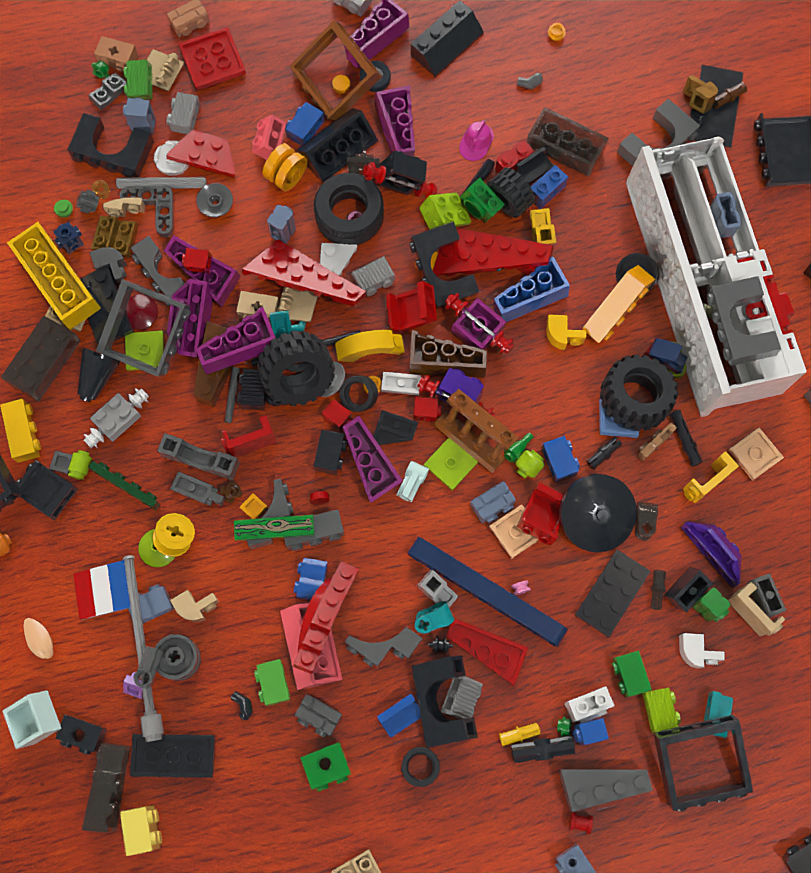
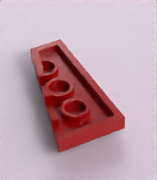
[446,618,528,686]

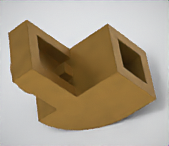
[682,75,718,114]

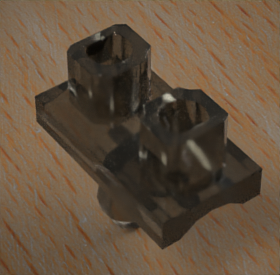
[347,149,380,179]

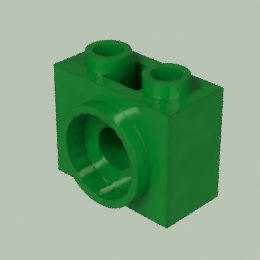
[460,177,505,224]
[301,742,351,792]

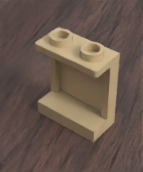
[728,582,785,637]

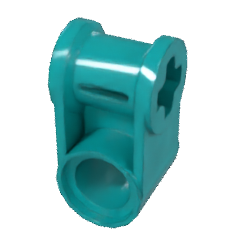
[415,601,455,634]

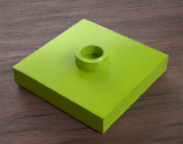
[125,331,164,371]
[424,438,478,491]

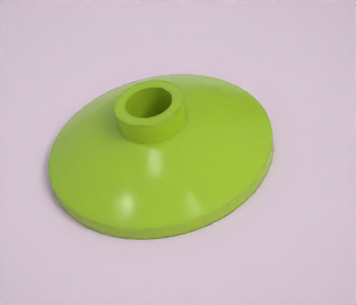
[138,529,175,567]

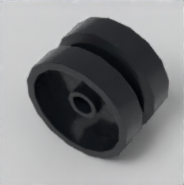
[615,253,660,292]

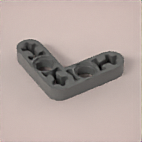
[120,186,174,238]

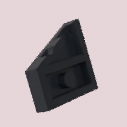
[373,410,419,445]

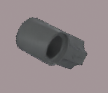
[134,646,163,689]

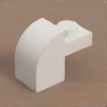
[679,633,724,669]

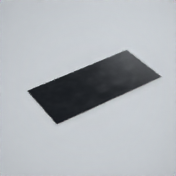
[694,65,744,148]

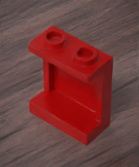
[386,281,437,333]
[221,415,277,457]
[516,482,563,546]

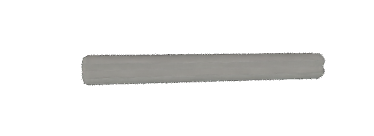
[116,177,207,189]

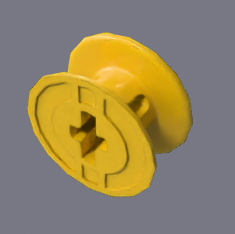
[152,513,195,557]

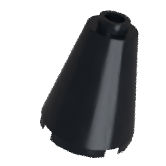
[77,348,120,402]

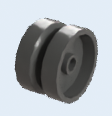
[155,634,201,681]

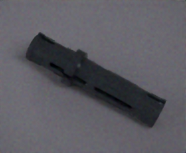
[669,410,703,467]

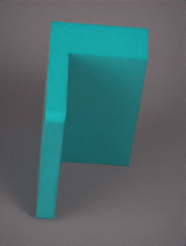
[704,691,733,738]

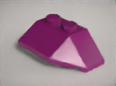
[167,279,212,357]

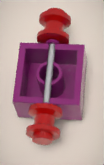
[445,293,514,355]

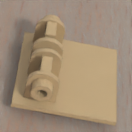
[147,49,184,91]
[277,286,318,322]

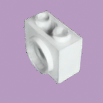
[564,687,614,723]

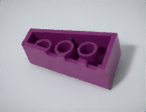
[374,85,415,157]
[164,235,241,308]
[342,416,403,503]

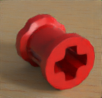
[569,811,593,834]

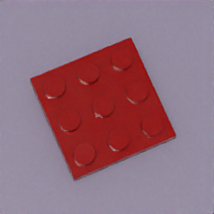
[179,27,246,91]

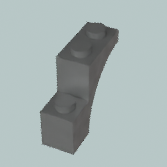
[247,478,294,549]
[345,627,422,667]

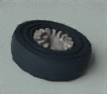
[359,61,391,92]

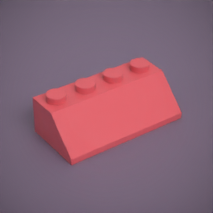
[280,603,343,690]

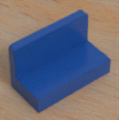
[377,694,420,737]

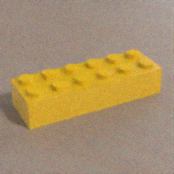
[7,222,101,330]

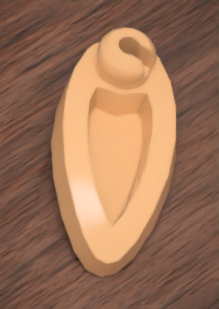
[24,618,54,659]

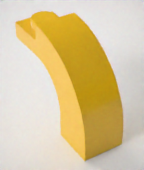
[335,330,405,362]

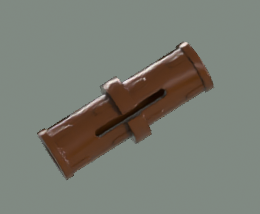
[713,82,747,109]

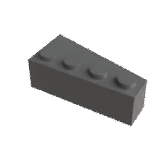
[558,770,653,812]

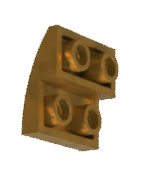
[91,216,139,258]

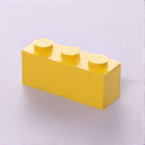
[0,399,41,463]

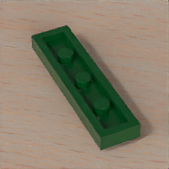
[89,461,160,511]

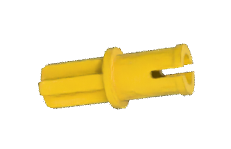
[499,723,540,746]

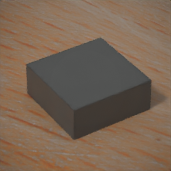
[49,451,72,474]

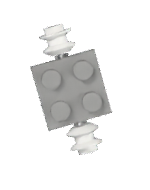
[84,388,149,448]

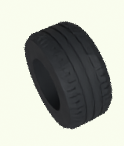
[314,172,384,245]

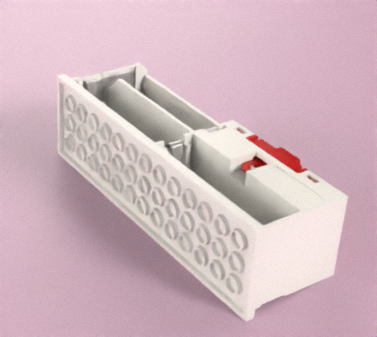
[626,136,807,417]

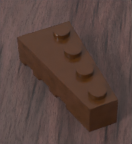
[193,321,233,408]
[410,330,487,378]

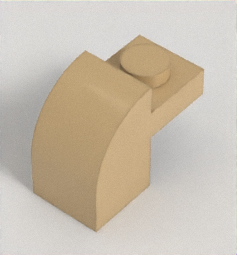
[170,590,219,622]

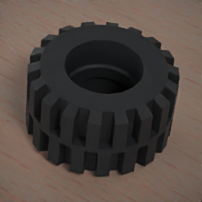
[487,168,535,218]

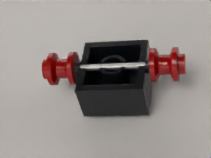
[363,151,437,199]

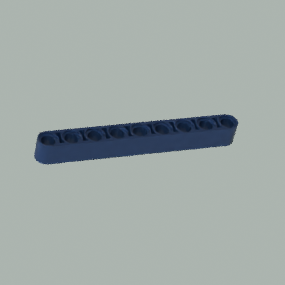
[407,537,568,647]

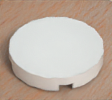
[154,141,189,176]

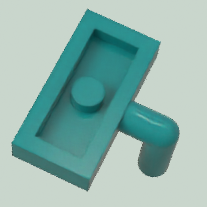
[270,310,306,339]

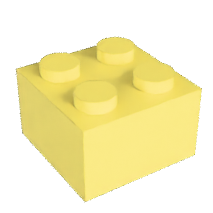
[120,806,162,856]

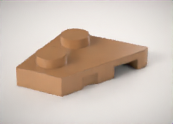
[637,422,677,462]

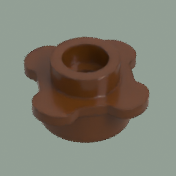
[220,481,242,503]

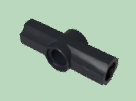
[511,736,575,763]

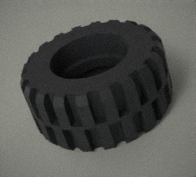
[258,331,335,406]
[600,355,678,431]

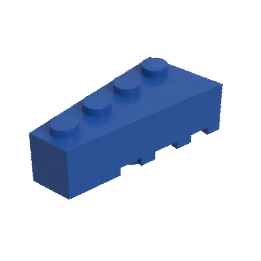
[493,256,570,322]

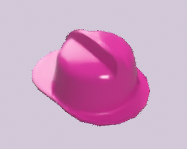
[459,120,494,161]

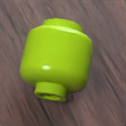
[516,449,544,479]

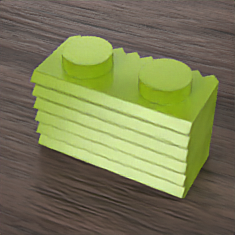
[642,687,681,734]

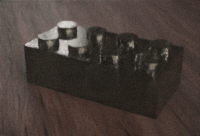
[527,107,609,177]
[0,316,81,402]

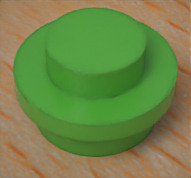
[54,200,73,218]

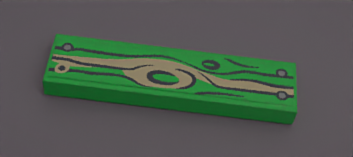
[234,515,314,541]

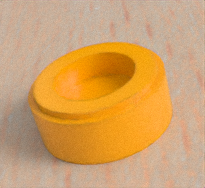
[332,75,350,94]

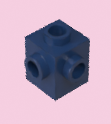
[53,222,84,254]

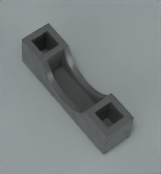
[131,236,185,307]
[157,433,240,481]

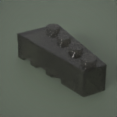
[82,743,130,833]

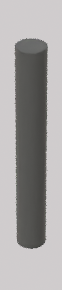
[224,367,240,423]

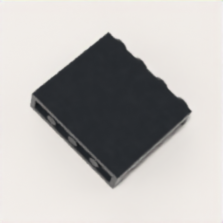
[754,113,811,187]

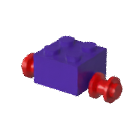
[417,368,495,417]

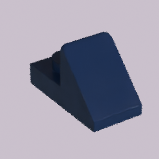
[648,338,688,374]

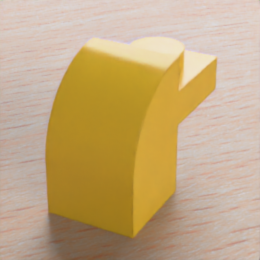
[530,208,556,245]
[546,315,586,350]

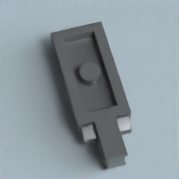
[170,472,225,506]

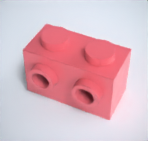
[252,115,286,160]

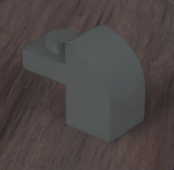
[90,247,127,286]

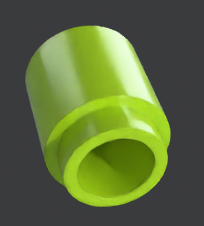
[68,450,92,480]

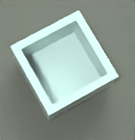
[3,691,61,749]

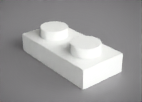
[381,372,421,395]

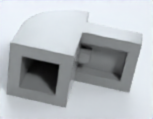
[417,570,458,607]

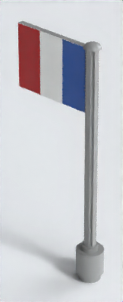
[73,555,164,742]

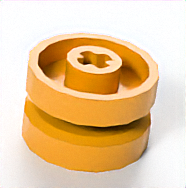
[262,143,308,192]

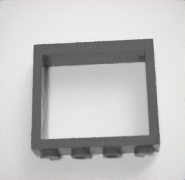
[96,280,190,377]

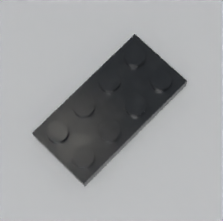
[80,266,134,345]
[575,550,650,637]
[130,734,216,778]

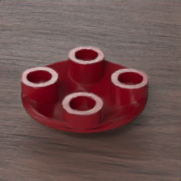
[126,294,158,331]

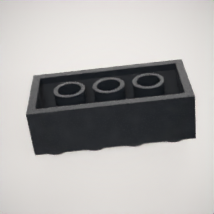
[411,0,484,77]
[297,108,379,182]

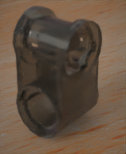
[635,501,658,541]

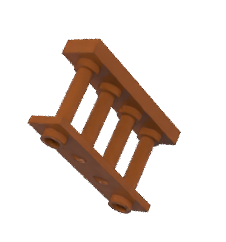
[434,389,519,473]

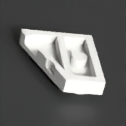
[320,243,357,276]

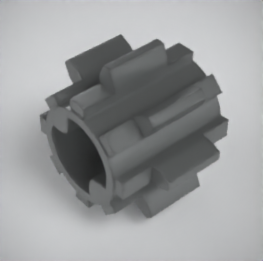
[76,189,99,214]

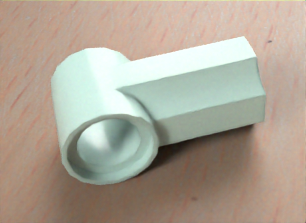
[397,461,429,502]

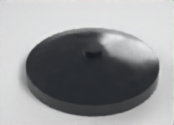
[559,474,637,553]

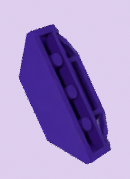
[680,521,742,588]

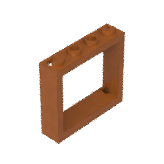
[290,20,382,121]

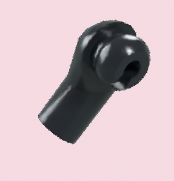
[231,691,253,721]

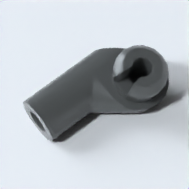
[517,73,543,89]

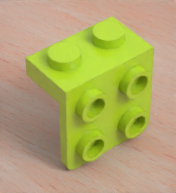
[419,193,471,230]

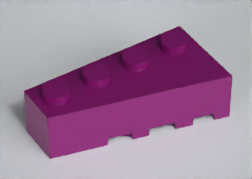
[344,0,410,69]
[196,307,275,375]

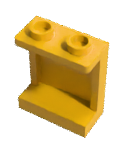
[683,451,739,504]

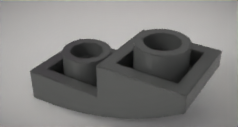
[89,73,127,110]

